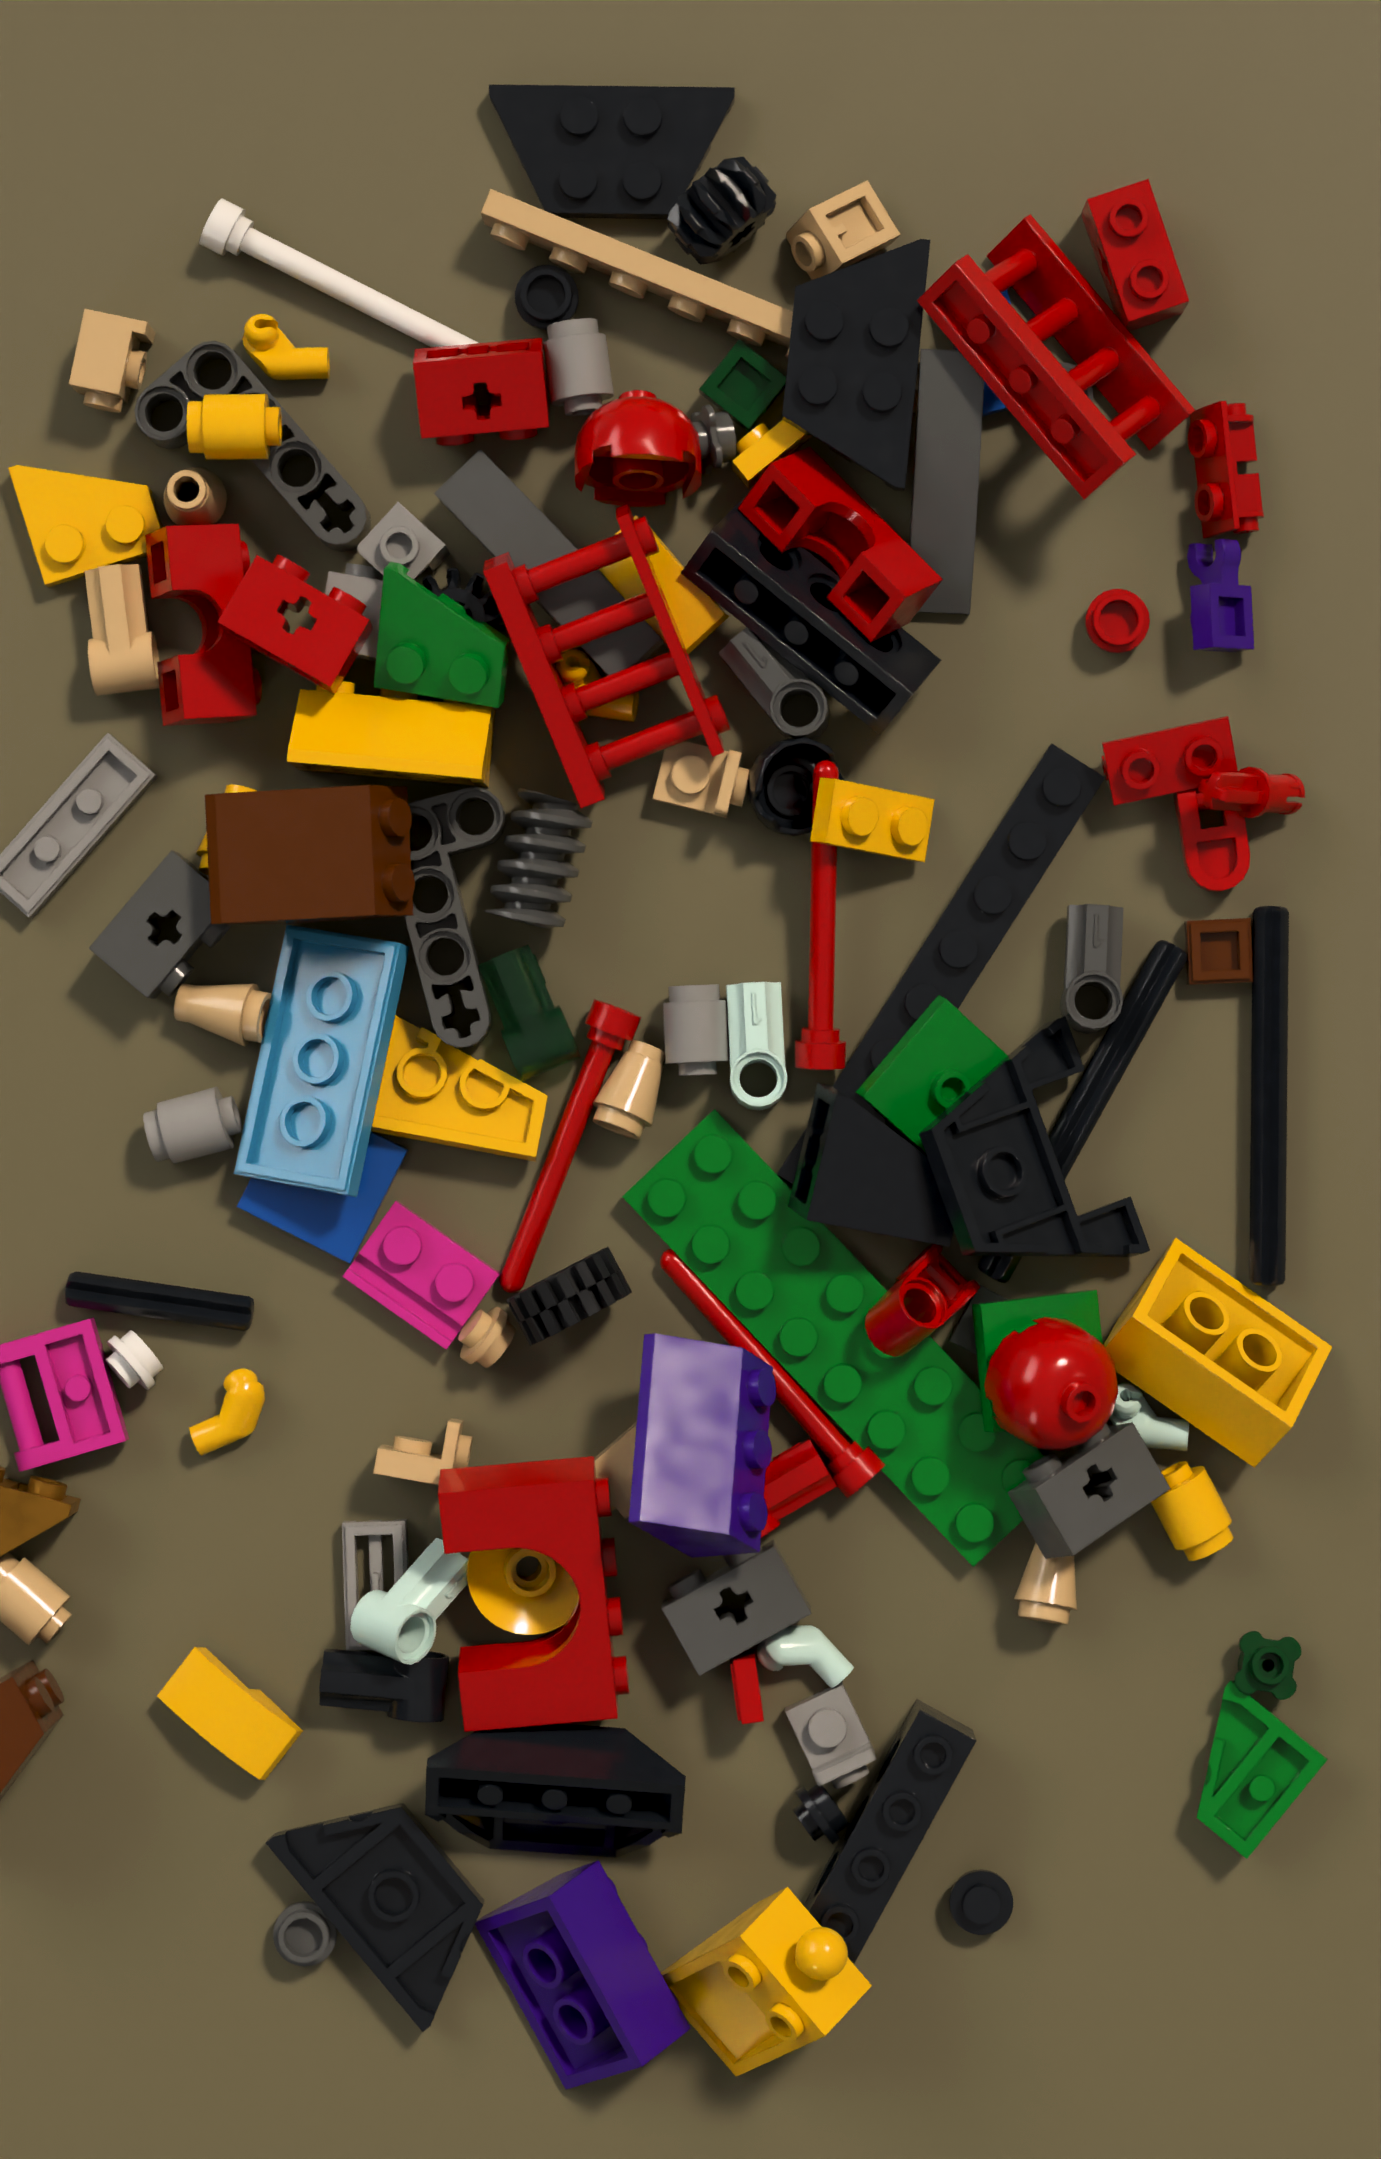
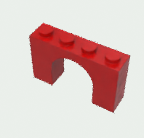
[438,1456,629,1732]

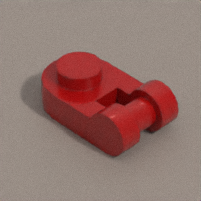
[1173,788,1250,892]

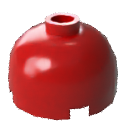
[575,390,702,507]
[984,1317,1118,1451]

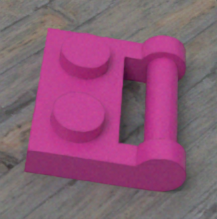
[0,1317,129,1472]

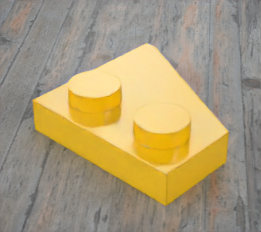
[8,465,163,587]

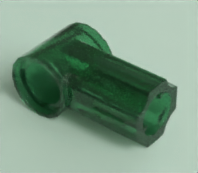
[478,944,581,1082]

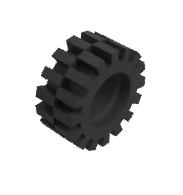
[506,1247,632,1346]

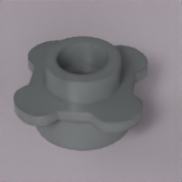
[691,405,736,475]

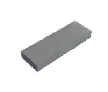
[0,733,158,918]

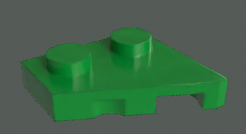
[374,562,510,708]
[1197,1680,1328,1859]

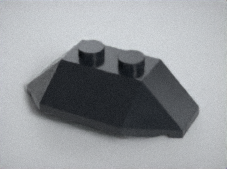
[425,1724,686,1858]

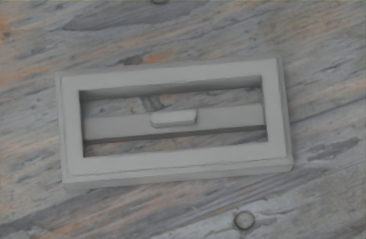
[342,1519,409,1650]

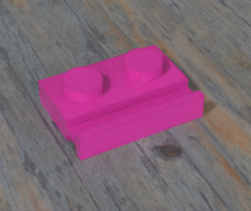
[342,1200,501,1350]

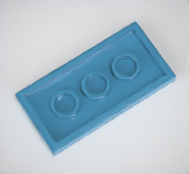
[234,925,410,1198]

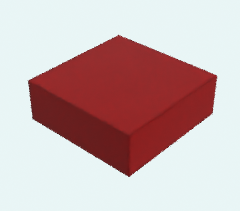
[730,1650,764,1724]

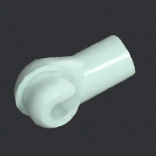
[1109,1382,1189,1451]
[757,1625,854,1689]

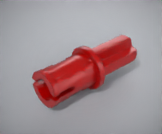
[1198,767,1305,818]

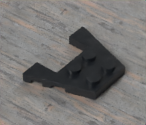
[919,1016,1150,1257]

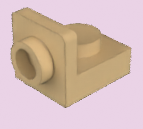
[786,180,901,280]
[652,741,750,818]
[373,1418,473,1485]

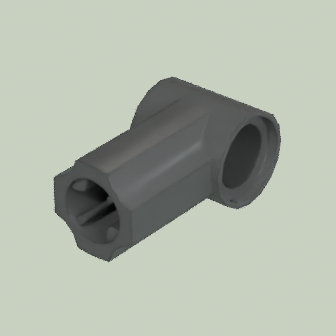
[718,627,830,740]
[1060,904,1124,1034]

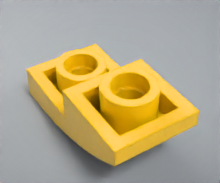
[599,515,729,654]
[157,1647,303,1780]

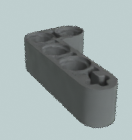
[134,341,372,552]
[404,787,507,1048]

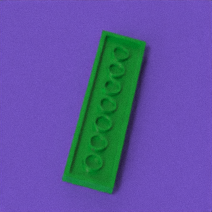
[622,1109,1044,1567]

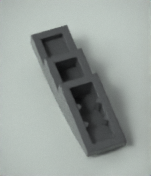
[909,349,984,615]
[434,449,664,675]

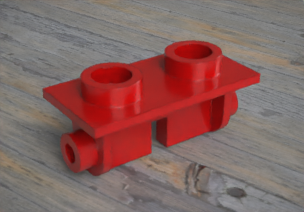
[1188,401,1264,539]
[1101,716,1238,806]

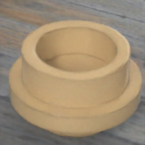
[458,1306,516,1368]

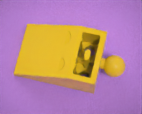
[661,1887,872,2077]

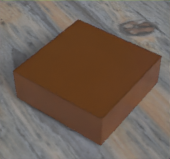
[1185,918,1253,985]

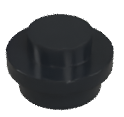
[515,265,579,330]
[793,1785,849,1844]
[949,1869,1013,1935]

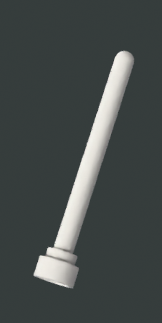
[199,198,478,347]

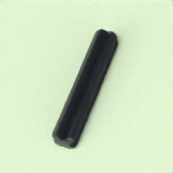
[65,1272,254,1331]

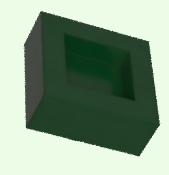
[699,339,786,432]

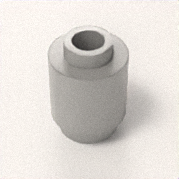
[543,318,614,416]
[663,984,729,1076]
[143,1087,242,1164]

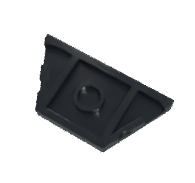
[489,85,735,219]
[782,239,930,491]
[266,1803,485,2032]

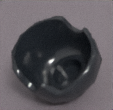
[747,737,845,837]

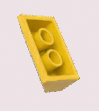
[287,681,496,787]
[1104,1238,1332,1468]

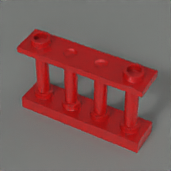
[917,214,1195,500]
[483,504,731,808]

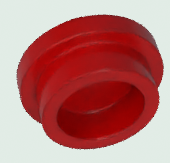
[1085,589,1150,654]

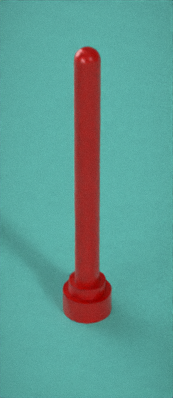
[794,760,846,1070]
[499,999,642,1293]
[660,1249,885,1498]

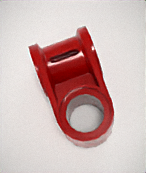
[865,1244,981,1357]

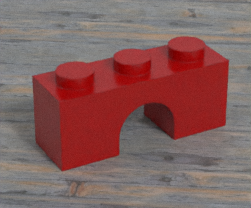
[738,447,943,642]
[145,523,262,726]

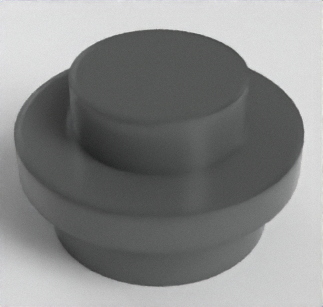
[273,1901,337,1967]

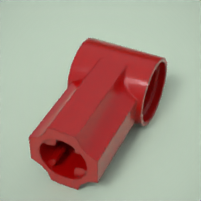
[761,1438,837,1538]

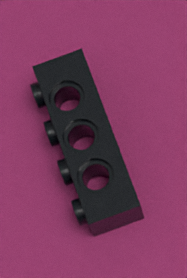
[681,499,941,735]
[804,1699,976,1964]

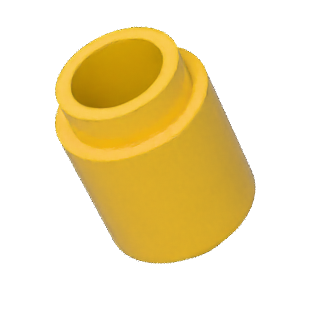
[187,394,282,460]
[1151,1461,1234,1561]

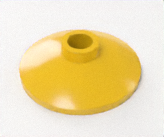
[467,1548,579,1635]

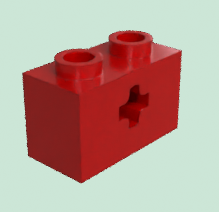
[1081,179,1189,332]
[413,338,549,446]
[218,554,373,695]

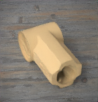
[85,564,160,696]

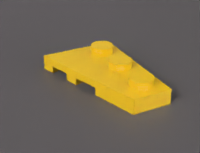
[371,1015,548,1162]

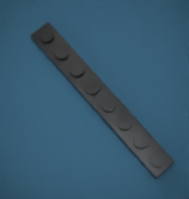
[777,743,1106,1184]

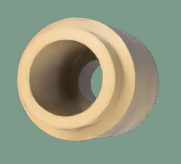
[0,1552,72,1646]

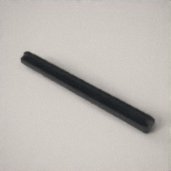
[1249,906,1289,1286]
[978,940,1187,1283]

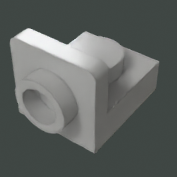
[357,502,450,580]
[785,1681,876,1789]

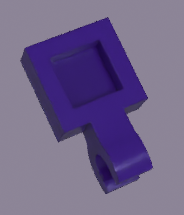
[1187,539,1254,652]

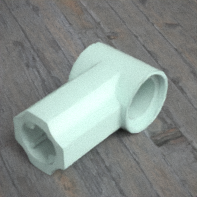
[726,982,788,1110]
[350,1538,468,1665]

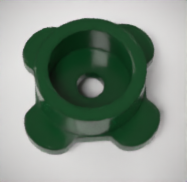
[1234,1631,1301,1700]

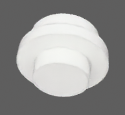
[105,1330,164,1390]

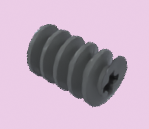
[484,788,593,929]

